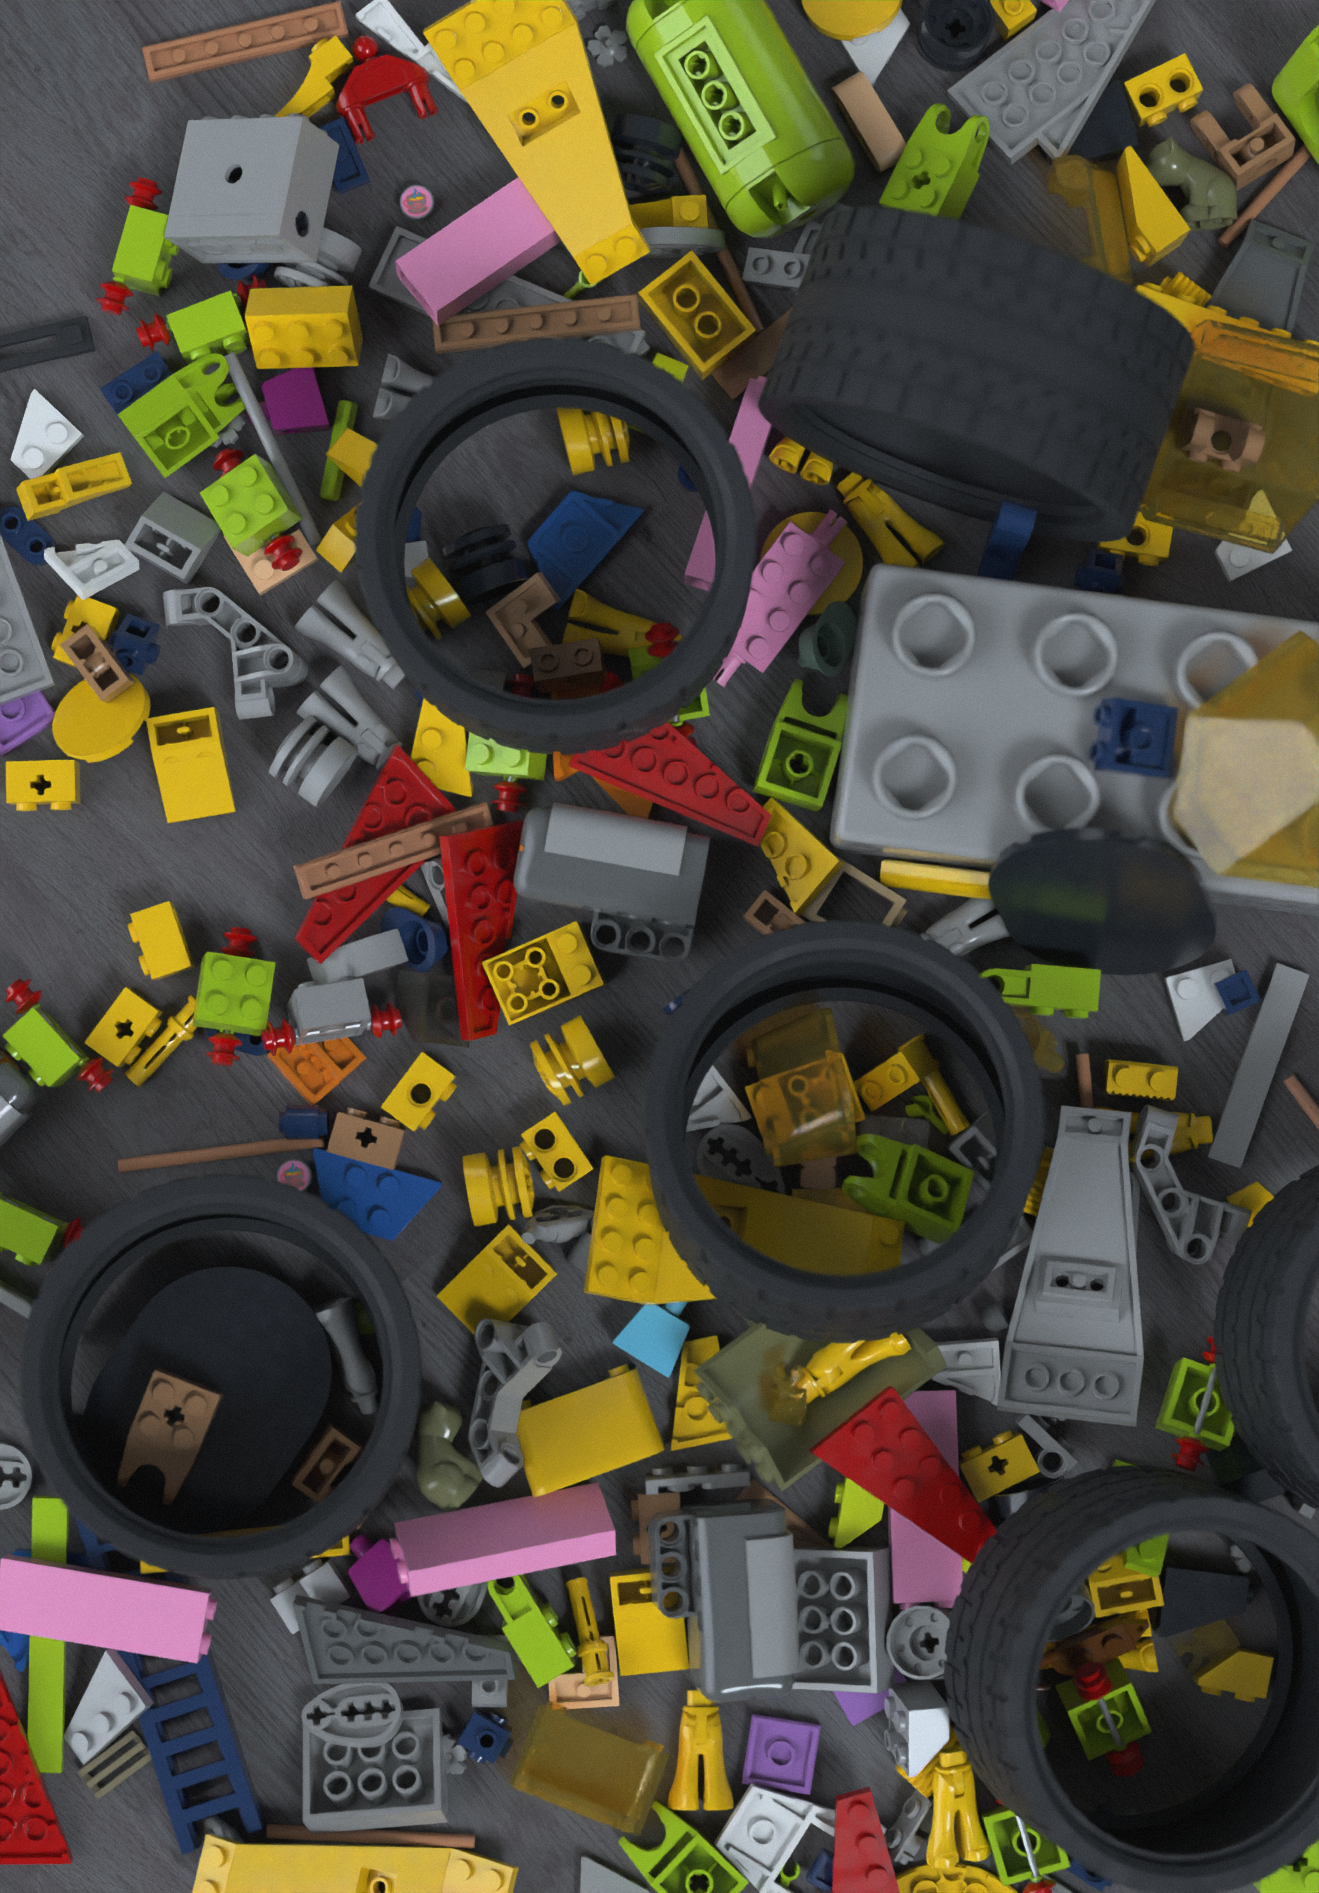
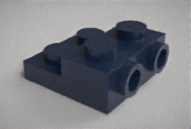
[1089,698,1178,779]

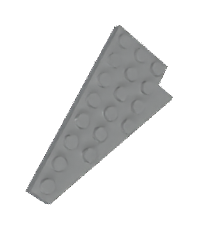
[947,0,1156,165]

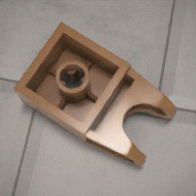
[117,1367,224,1506]

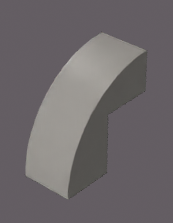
[307,928,409,985]

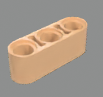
[831,71,906,173]

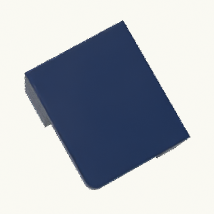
[1213,970,1260,1016]

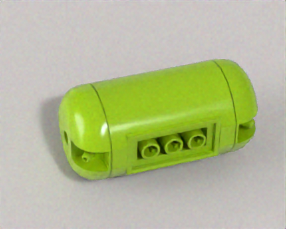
[626,0,855,239]

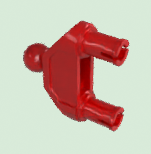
[336,35,439,145]

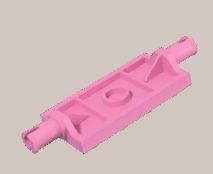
[713,509,848,687]

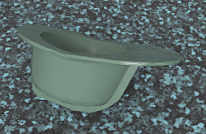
[797,601,857,677]

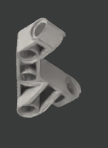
[163,587,308,720]
[1128,1105,1252,1265]
[468,1319,562,1487]

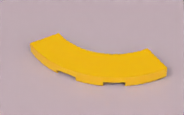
[895,1863,1019,1893]

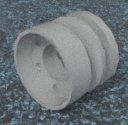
[274,227,362,288]
[268,715,359,808]
[887,1606,951,1680]

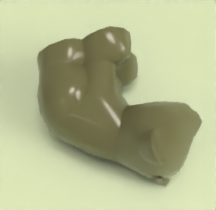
[1145,137,1238,233]
[415,1402,484,1513]

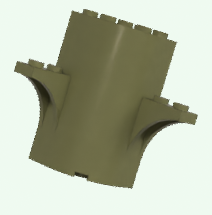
[694,1307,947,1492]

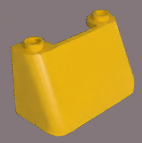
[516,1364,665,1497]

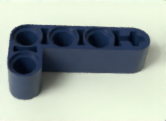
[977,499,1038,581]

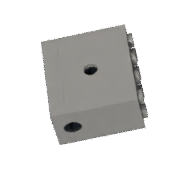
[164,113,339,263]

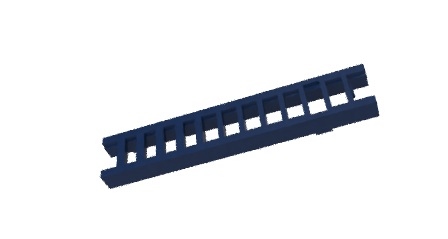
[75,1440,265,1855]

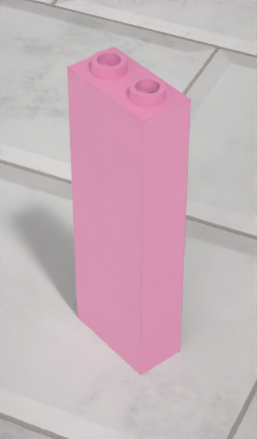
[395,177,562,326]
[684,376,772,592]
[888,1390,963,1609]
[390,1482,616,1597]
[0,1554,217,1663]

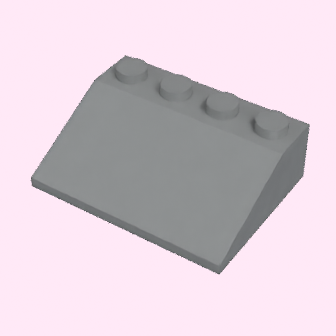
[792,1546,895,1693]
[303,1708,448,1834]

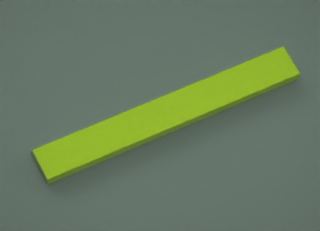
[28,1495,69,1773]

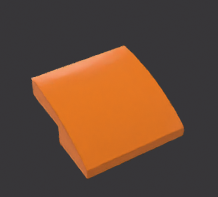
[266,1037,366,1105]

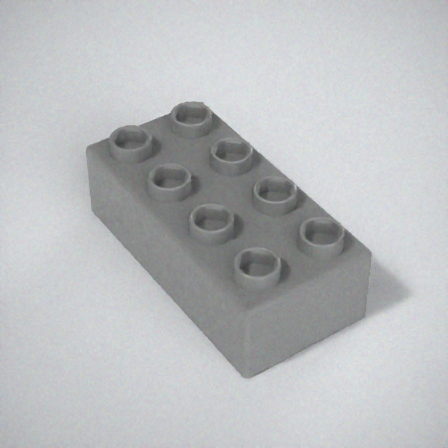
[828,563,1319,916]

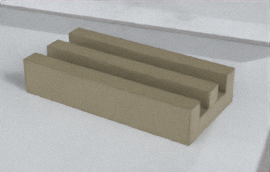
[78,1728,152,1800]

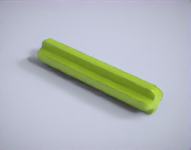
[320,400,358,501]

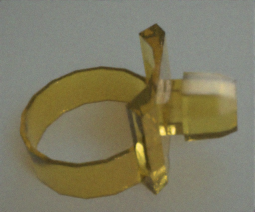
[1015,1013,1065,1073]

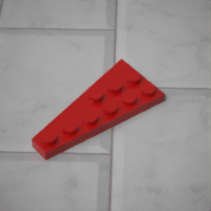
[568,670,772,847]
[439,819,524,1041]
[808,1385,997,1564]

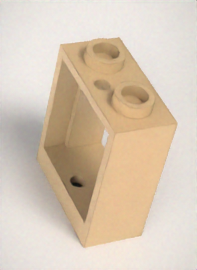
[800,856,908,927]

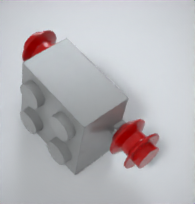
[261,976,402,1056]

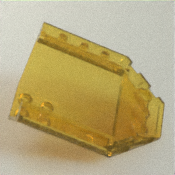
[1139,319,1319,554]
[1173,629,1319,888]

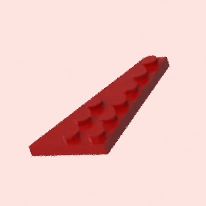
[294,745,457,964]
[0,1670,73,1865]
[831,1786,900,1893]

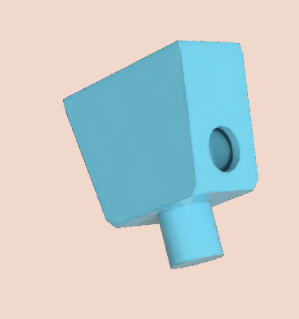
[612,1302,690,1378]

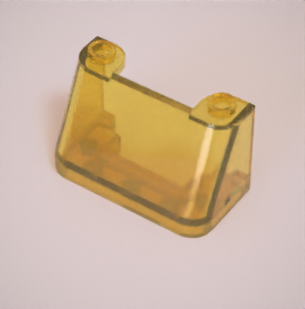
[1045,155,1133,287]
[745,1007,857,1167]
[507,1701,670,1836]

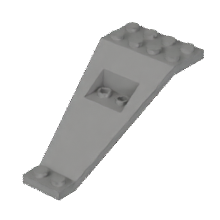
[997,1106,1144,1427]

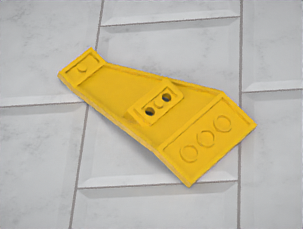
[423,0,651,286]
[584,1155,905,1305]
[192,1833,519,1893]

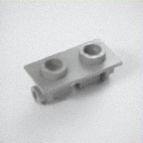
[884,1789,934,1865]

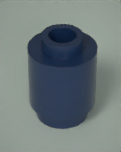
[279,1105,330,1140]

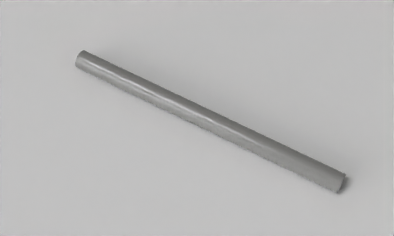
[224,352,322,546]

